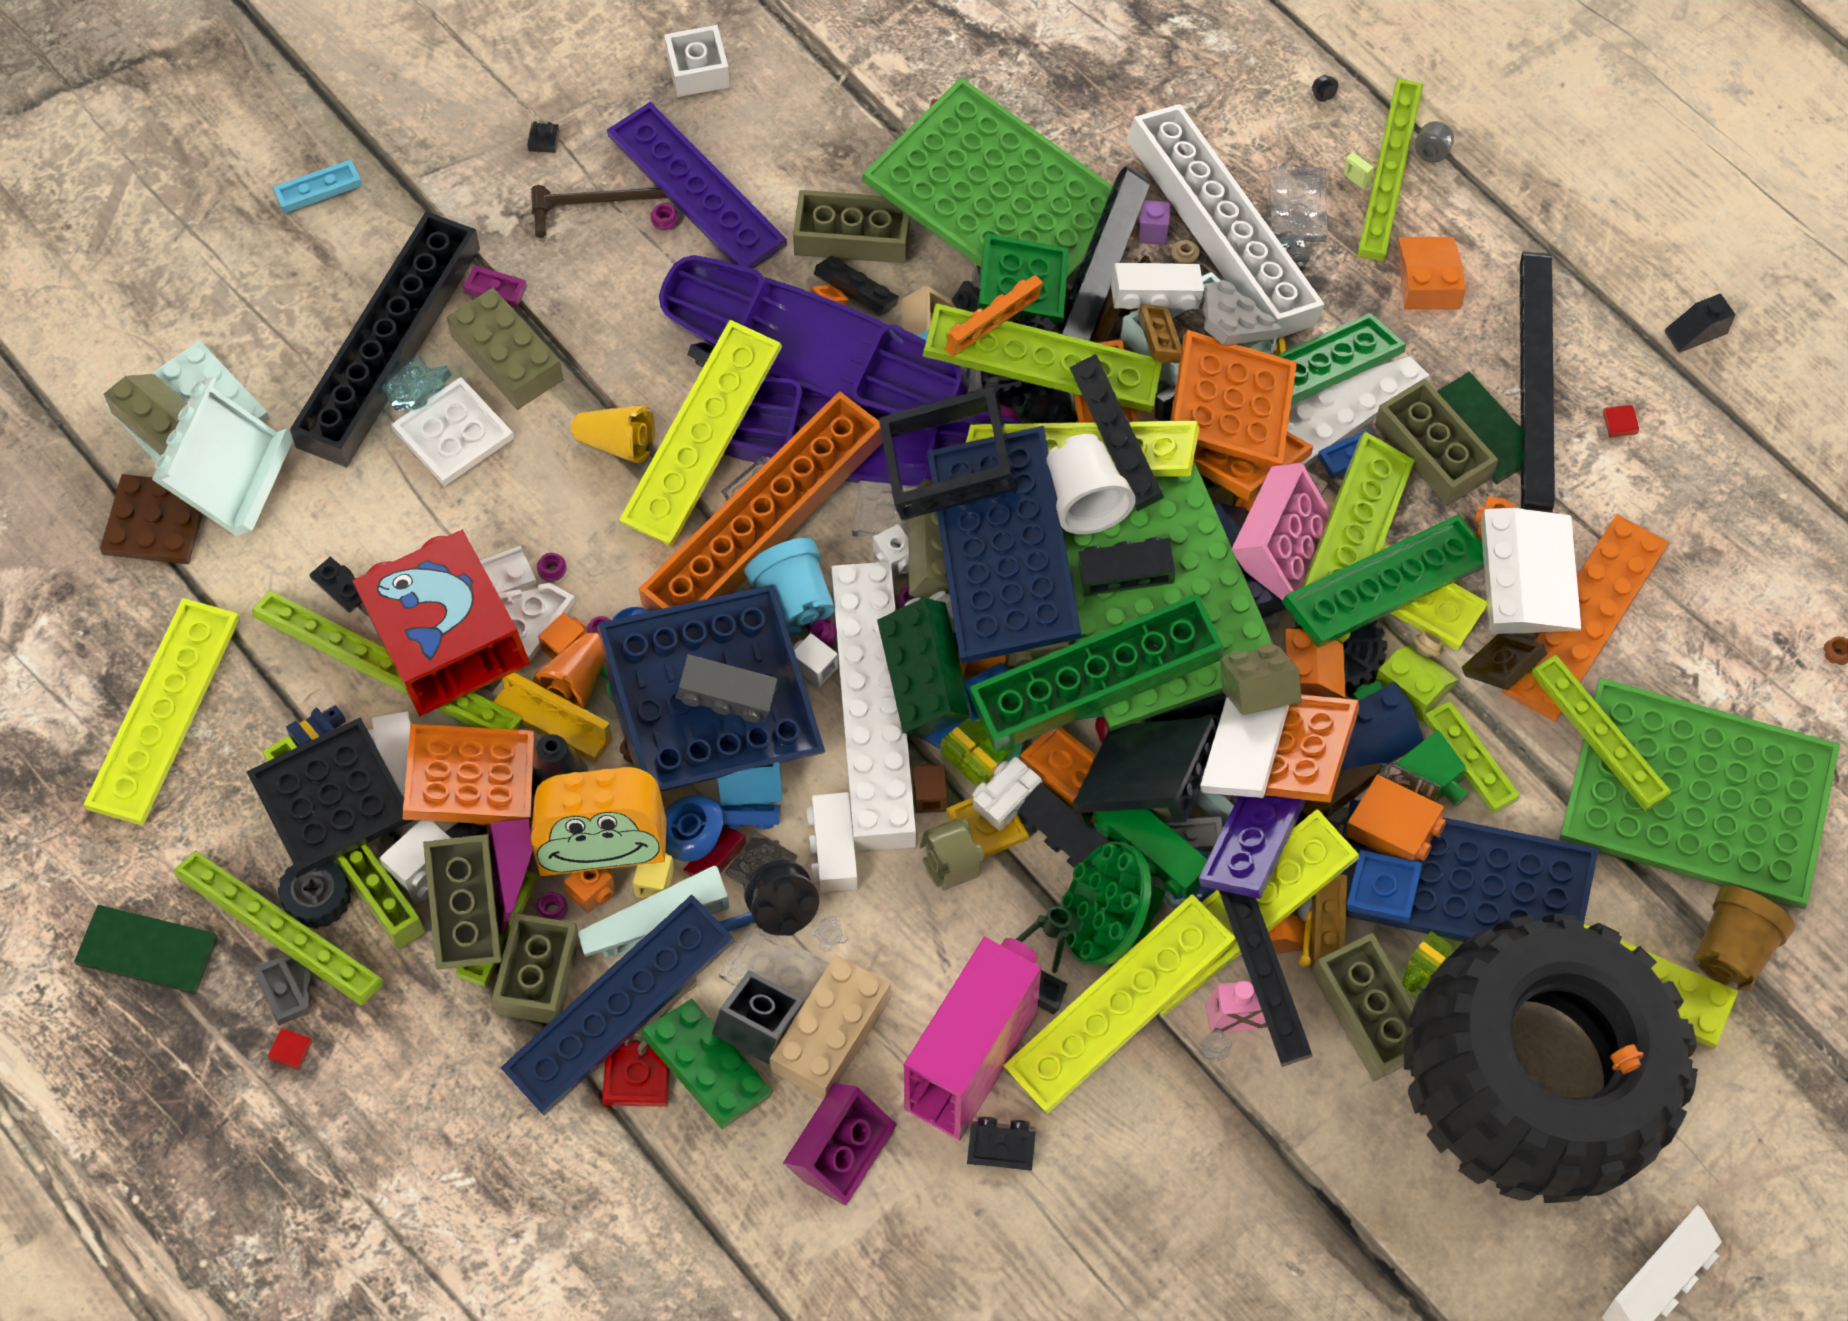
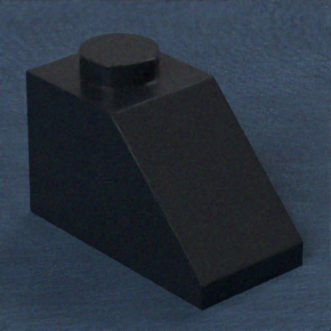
[1664,293,1736,353]

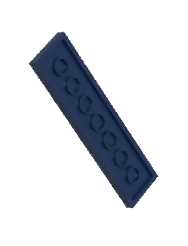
[500,894,735,1116]

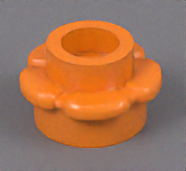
[1610,1044,1643,1074]

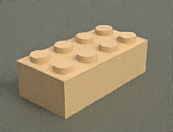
[770,954,891,1100]

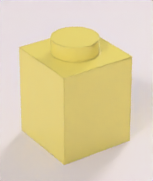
[633,852,674,898]

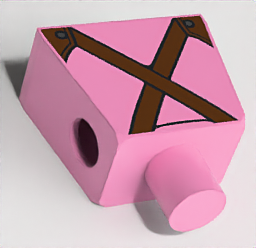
[1206,981,1267,1034]

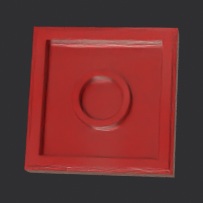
[602,1042,670,1107]

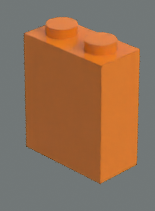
[1347,774,1446,862]

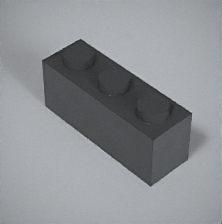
[676,654,778,723]

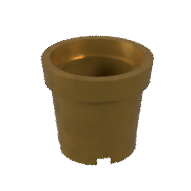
[1693,886,1795,991]

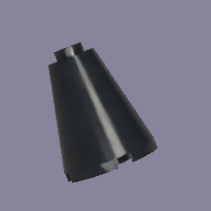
[531,734,589,797]

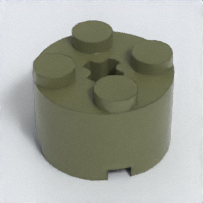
[919,818,984,891]

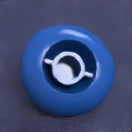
[664,795,723,862]

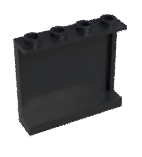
[1073,717,1217,828]

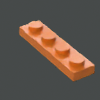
[945,275,1043,357]

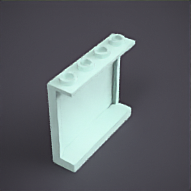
[152,377,293,536]

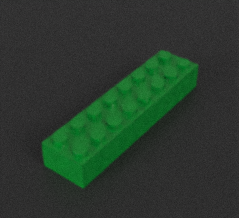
[970,594,1224,753]

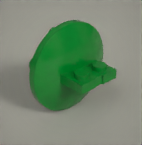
[1061,841,1166,967]

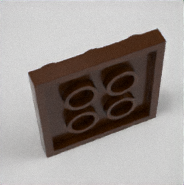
[100,474,203,565]

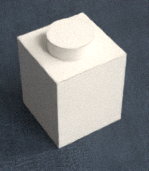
[793,633,839,688]

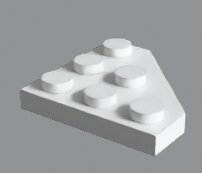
[498,583,576,669]

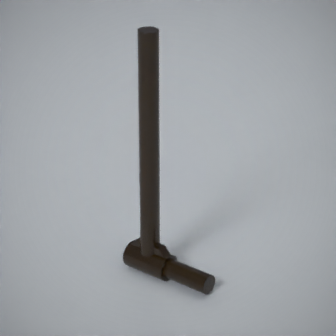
[531,185,668,238]

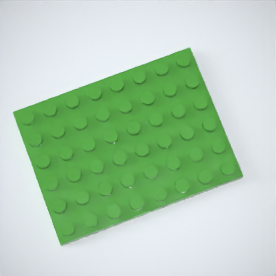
[861,77,1112,281]
[1063,460,1274,731]
[1559,678,1840,910]

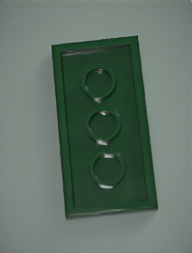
[1437,372,1524,485]
[74,905,218,994]

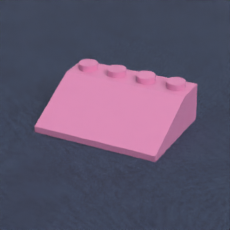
[1231,463,1330,600]

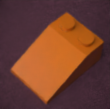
[1398,237,1465,309]

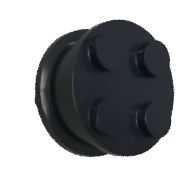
[744,860,819,936]

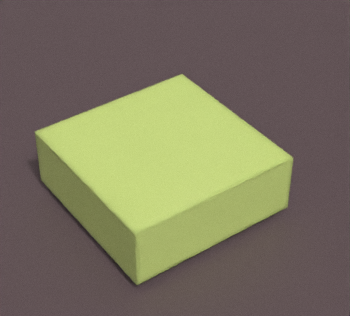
[1343,152,1374,189]

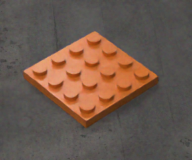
[1170,330,1297,467]
[1194,432,1314,501]
[1264,694,1359,803]
[402,724,534,826]

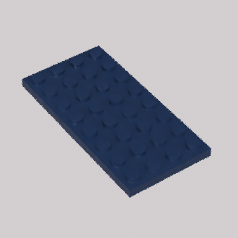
[927,426,1082,664]
[1339,799,1599,942]

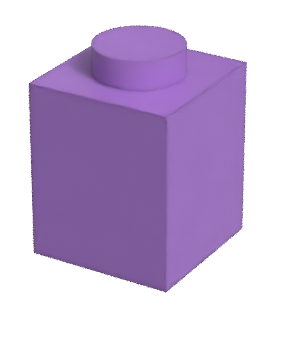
[1138,200,1170,245]

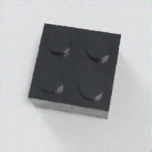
[712,970,805,1064]

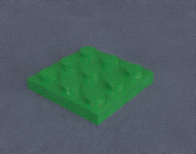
[977,233,1069,324]

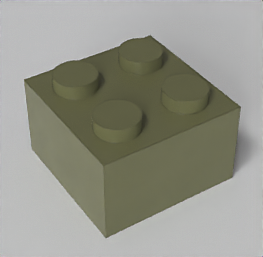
[1219,645,1302,715]

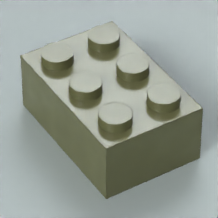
[492,913,579,1023]

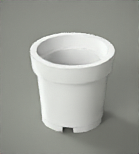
[1047,434,1135,534]

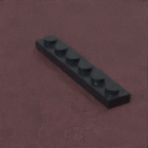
[1069,354,1165,511]
[1219,890,1313,1067]

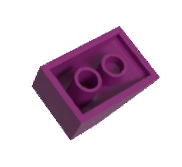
[487,819,533,934]

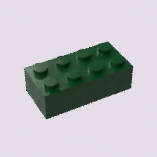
[877,597,973,737]

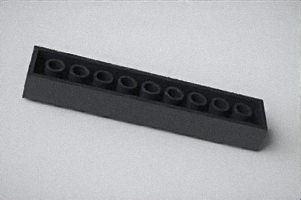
[290,211,480,468]

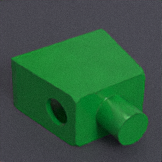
[1394,730,1469,806]

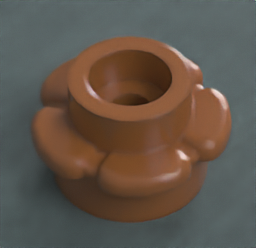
[1823,636,1848,665]

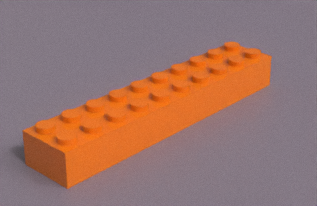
[639,391,883,611]

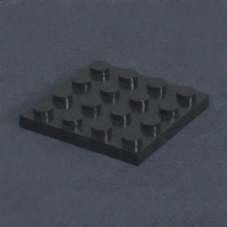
[246,717,414,876]

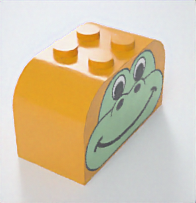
[531,767,667,876]

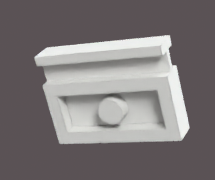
[480,546,537,593]

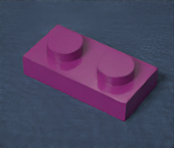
[463,265,527,309]

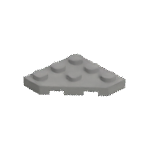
[1203,280,1283,345]

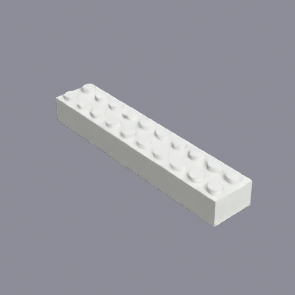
[1126,104,1325,338]
[831,561,916,852]

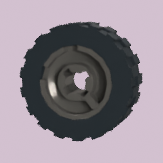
[278,860,351,929]

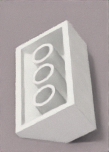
[1602,1205,1722,1321]

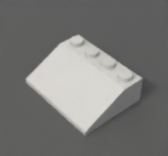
[1481,508,1581,634]

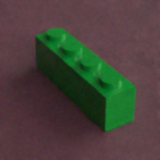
[1093,809,1208,900]

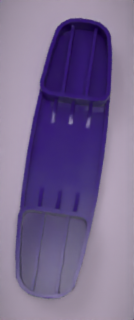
[659,255,969,428]
[724,377,1024,490]

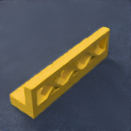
[493,672,612,763]

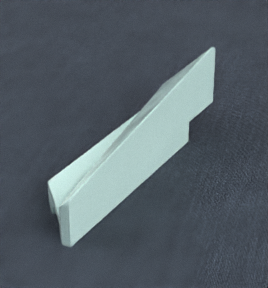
[578,866,729,958]

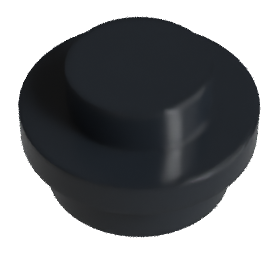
[1312,75,1338,102]

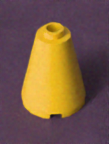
[571,405,655,463]

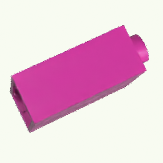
[904,936,1041,1141]

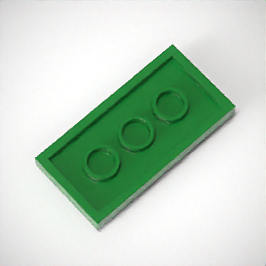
[641,998,773,1129]

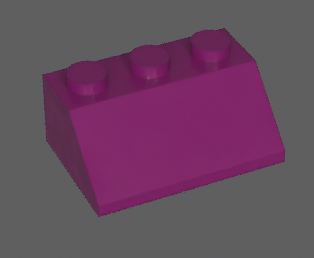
[783,1083,897,1205]

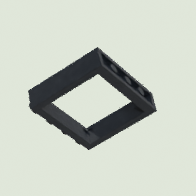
[879,387,1017,521]

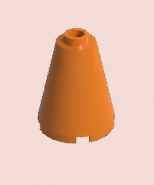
[532,633,604,709]

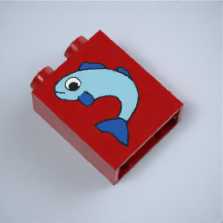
[352,529,530,717]

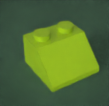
[1375,644,1459,722]

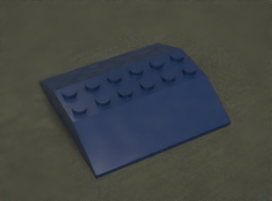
[597,585,825,792]

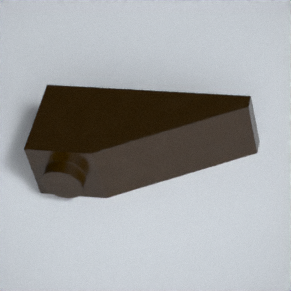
[1297,763,1381,823]

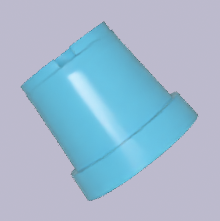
[744,538,835,635]

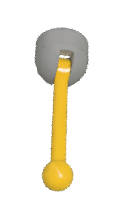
[1298,897,1312,968]

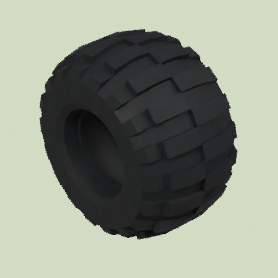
[1404,913,1698,1203]

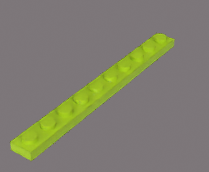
[252,590,522,730]

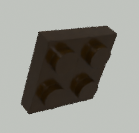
[1461,634,1548,690]

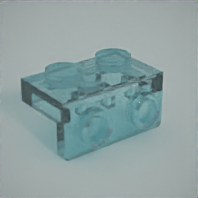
[382,355,452,410]

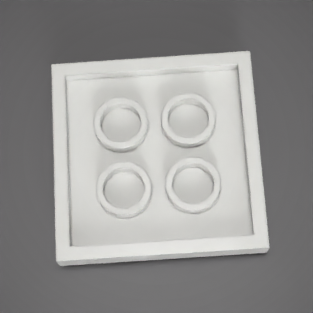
[391,377,514,487]

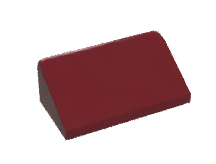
[683,825,747,877]

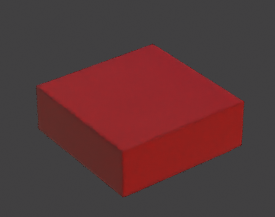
[1603,405,1639,437]
[268,1028,312,1070]

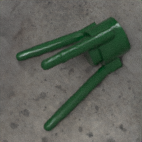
[1015,906,1072,973]

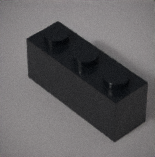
[1078,537,1175,596]
[1017,783,1112,868]

